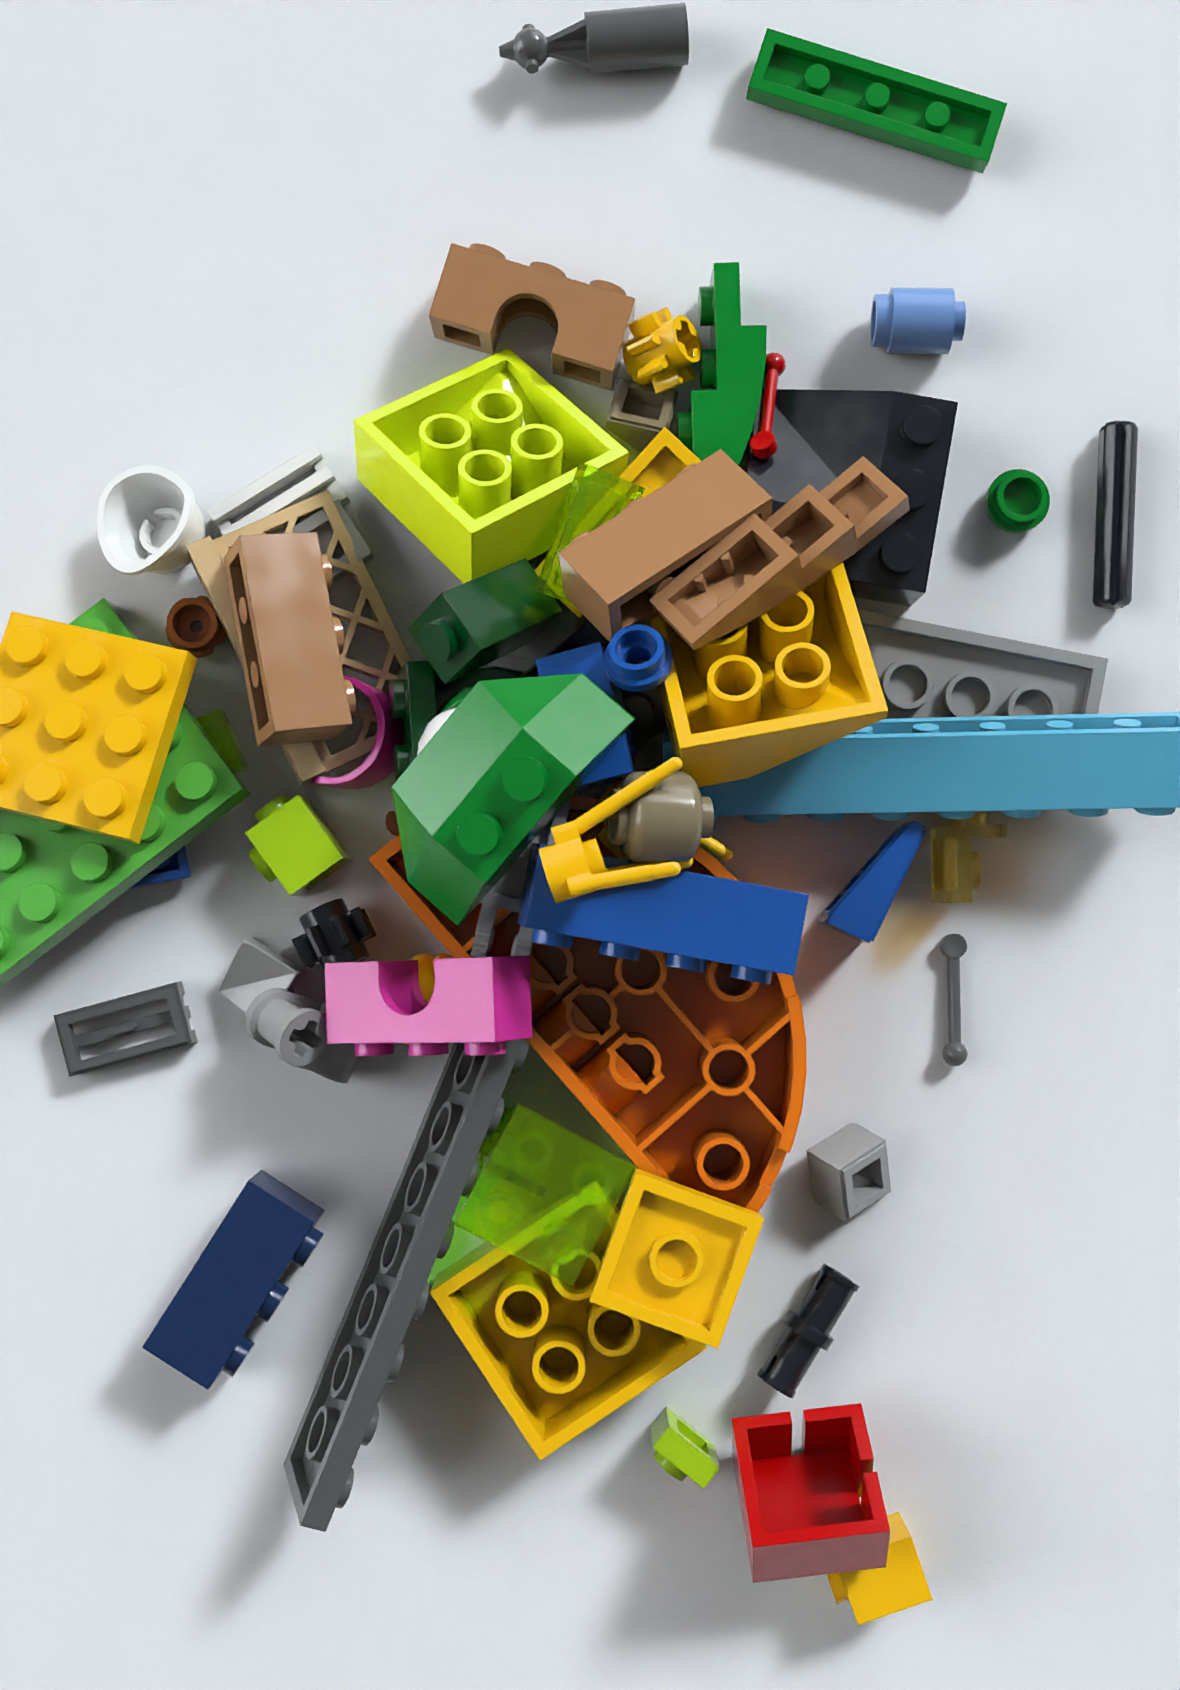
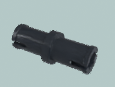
[757,1263,860,1398]

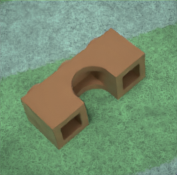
[429,243,635,391]

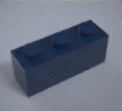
[142,1170,325,1390]

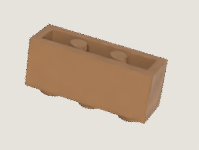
[558,449,773,642]
[224,532,356,747]

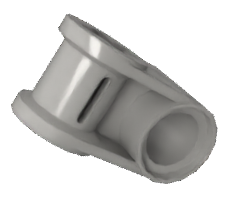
[245,988,360,1083]

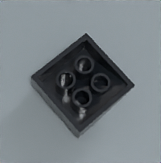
[745,389,958,607]

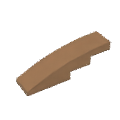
[649,456,910,650]

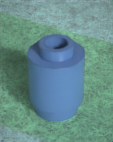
[870,287,966,354]

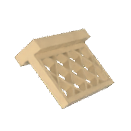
[186,490,412,787]

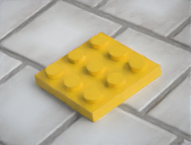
[0,611,198,844]

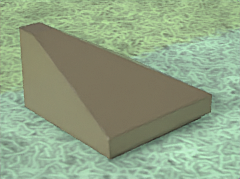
[606,378,679,453]

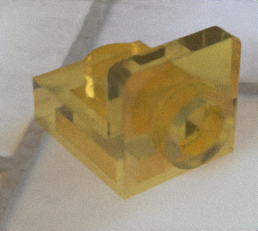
[930,812,1008,903]

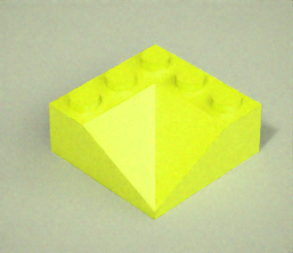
[353,348,629,584]

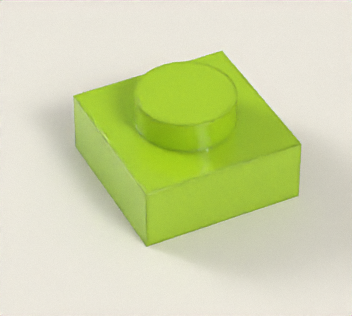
[650,1407,720,1489]

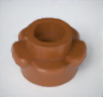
[166,596,227,658]

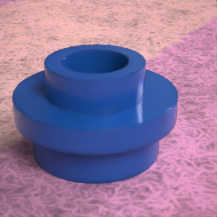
[604,624,673,692]

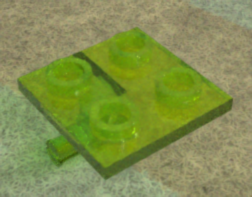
[454,1103,636,1286]

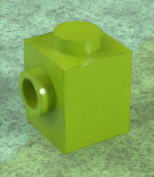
[245,794,352,896]

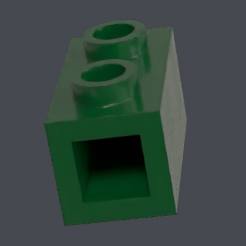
[406,558,563,684]

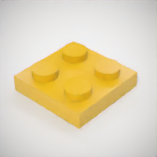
[589,1168,764,1349]

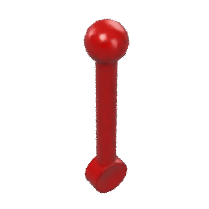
[750,352,786,459]

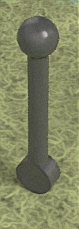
[939,933,968,1066]

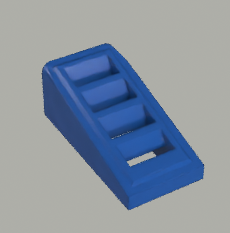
[818,821,926,943]

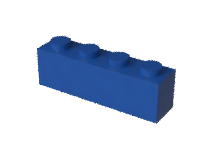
[517,843,809,984]

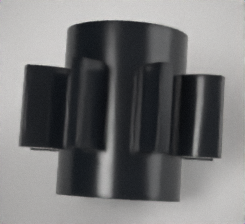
[292,898,377,973]

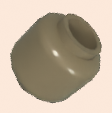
[606,771,714,863]

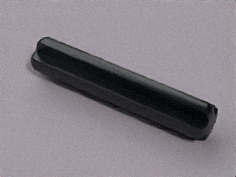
[1093,421,1138,609]

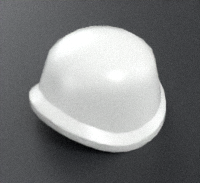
[96,465,205,575]

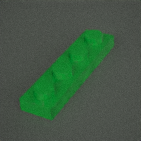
[746,28,1007,174]

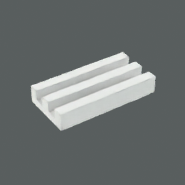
[207,444,350,535]

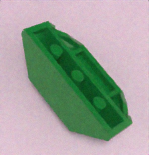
[392,673,636,926]

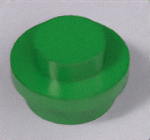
[985,469,1050,534]

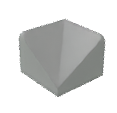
[218,937,306,1013]
[806,1123,891,1222]

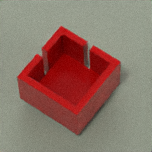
[732,1403,890,1583]

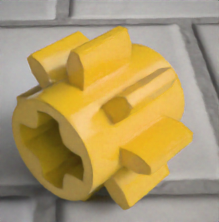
[622,307,702,394]

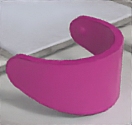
[311,676,402,789]

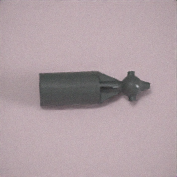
[499,3,689,74]

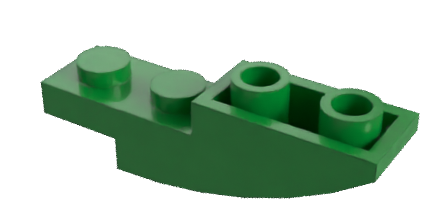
[676,262,767,466]

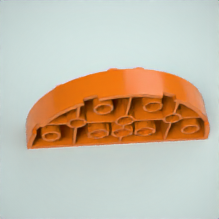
[368,795,807,1213]

